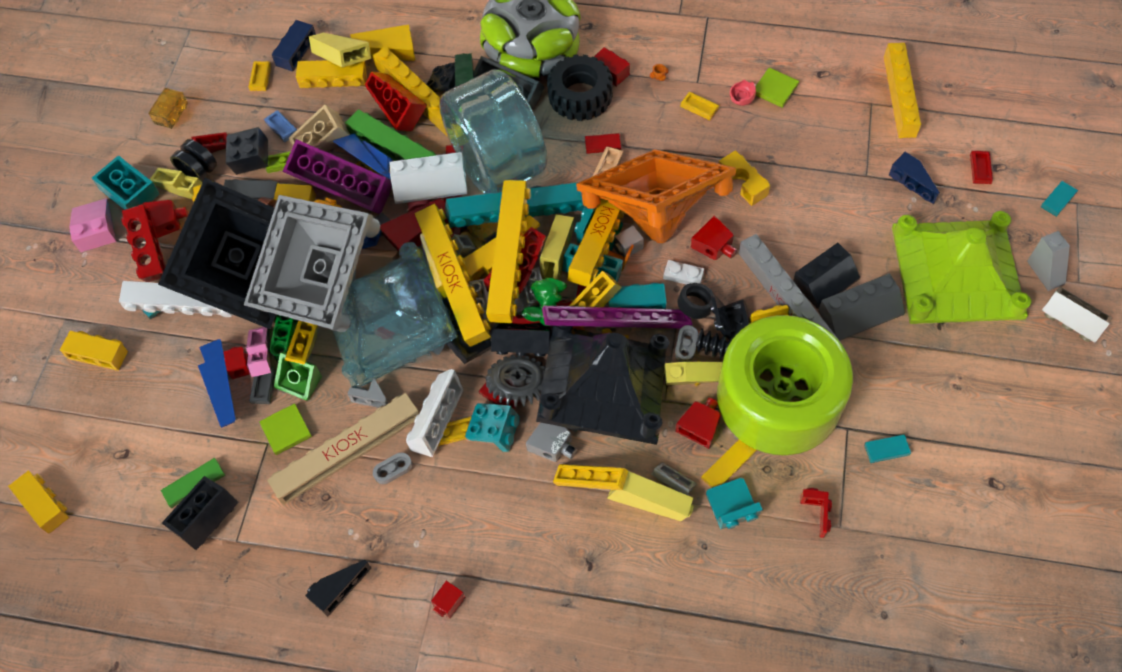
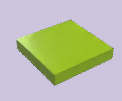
[755,68,799,108]
[259,403,312,455]

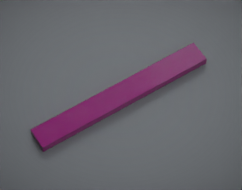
[542,306,693,329]

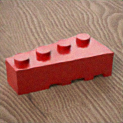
[365,72,427,131]

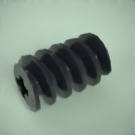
[696,328,733,360]

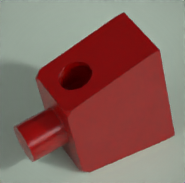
[143,200,188,238]
[691,216,737,260]
[675,398,721,449]

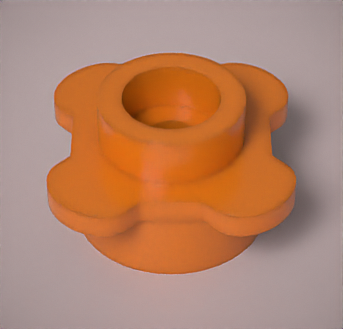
[650,64,669,81]

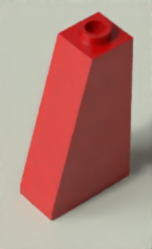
[380,198,449,258]

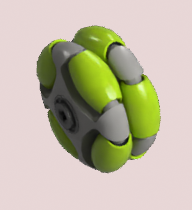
[480,0,581,79]

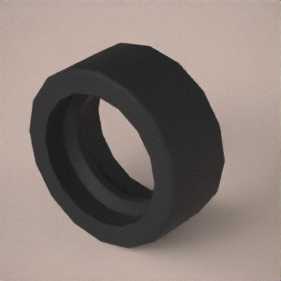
[677,283,714,319]

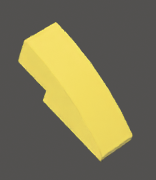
[150,168,202,199]

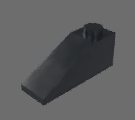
[305,560,371,617]

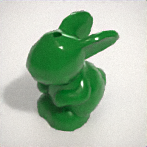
[522,278,567,326]

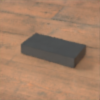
[249,367,277,404]

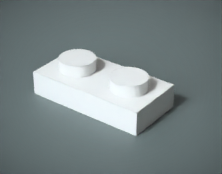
[663,260,704,285]

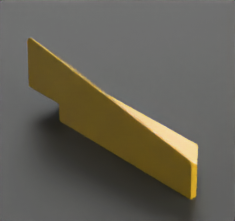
[463,215,540,281]

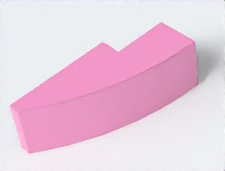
[246,327,271,377]

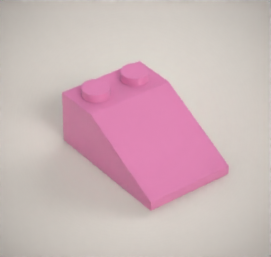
[69,198,116,252]

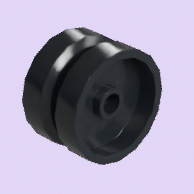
[170,139,217,182]

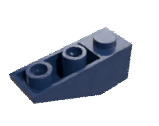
[889,152,940,205]

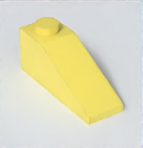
[664,362,722,386]

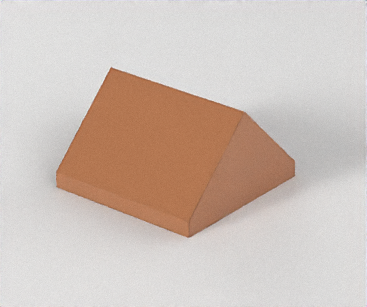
[356,248,400,284]

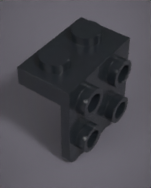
[426,62,457,101]
[710,295,751,340]

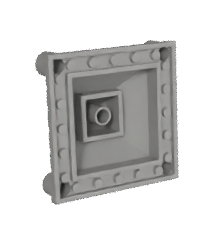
[244,195,380,332]

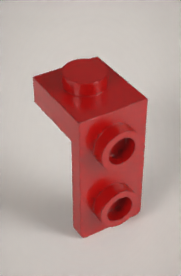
[800,488,832,538]

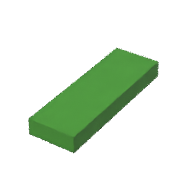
[160,458,225,508]

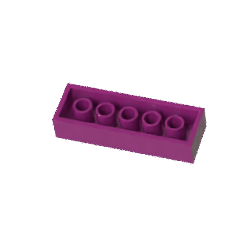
[282,139,392,214]

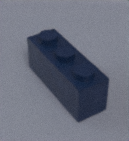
[272,20,316,72]

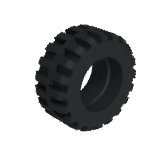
[547,54,613,121]

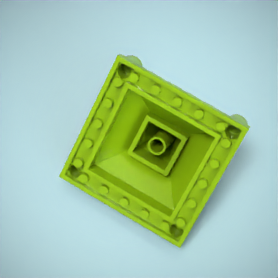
[892,211,1031,324]

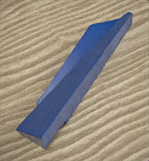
[333,134,393,180]
[198,339,236,428]

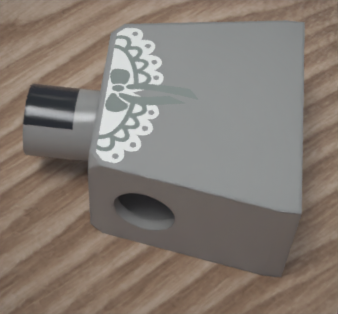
[526,423,577,462]

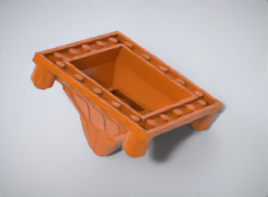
[576,149,736,243]

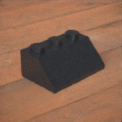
[793,242,860,309]
[491,322,553,357]
[162,476,239,550]

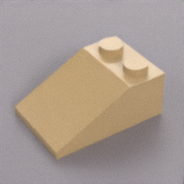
[289,104,350,152]

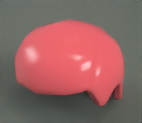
[729,79,756,106]

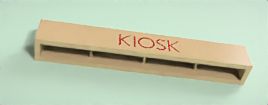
[267,393,419,506]

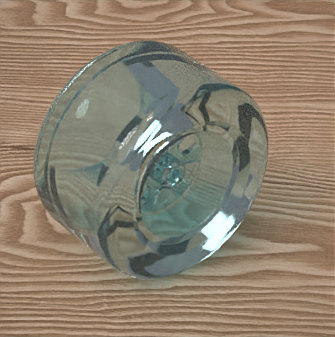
[439,69,547,194]

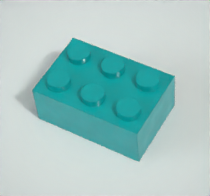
[91,155,160,210]

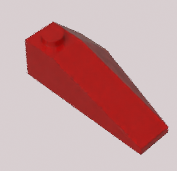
[483,227,546,295]

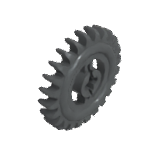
[486,355,545,407]

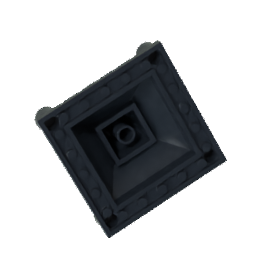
[158,178,276,329]
[536,326,669,445]

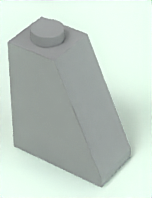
[1027,231,1070,291]

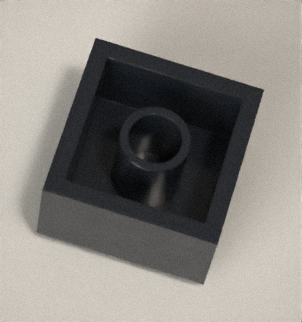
[226,127,268,175]

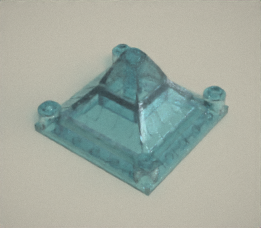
[333,242,458,388]

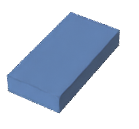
[264,110,297,142]

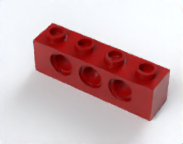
[121,204,166,282]

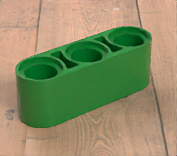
[270,315,298,362]

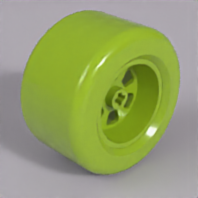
[717,315,853,455]

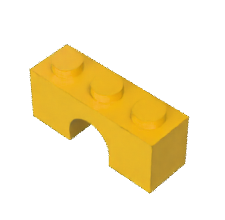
[718,150,770,206]

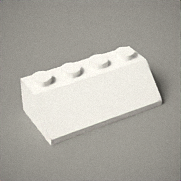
[390,152,467,204]
[406,369,464,457]

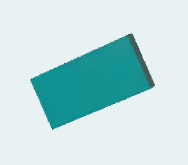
[1041,181,1078,217]
[864,434,911,463]

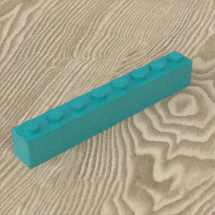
[445,182,587,228]

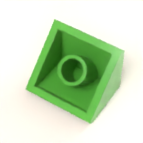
[274,352,322,401]

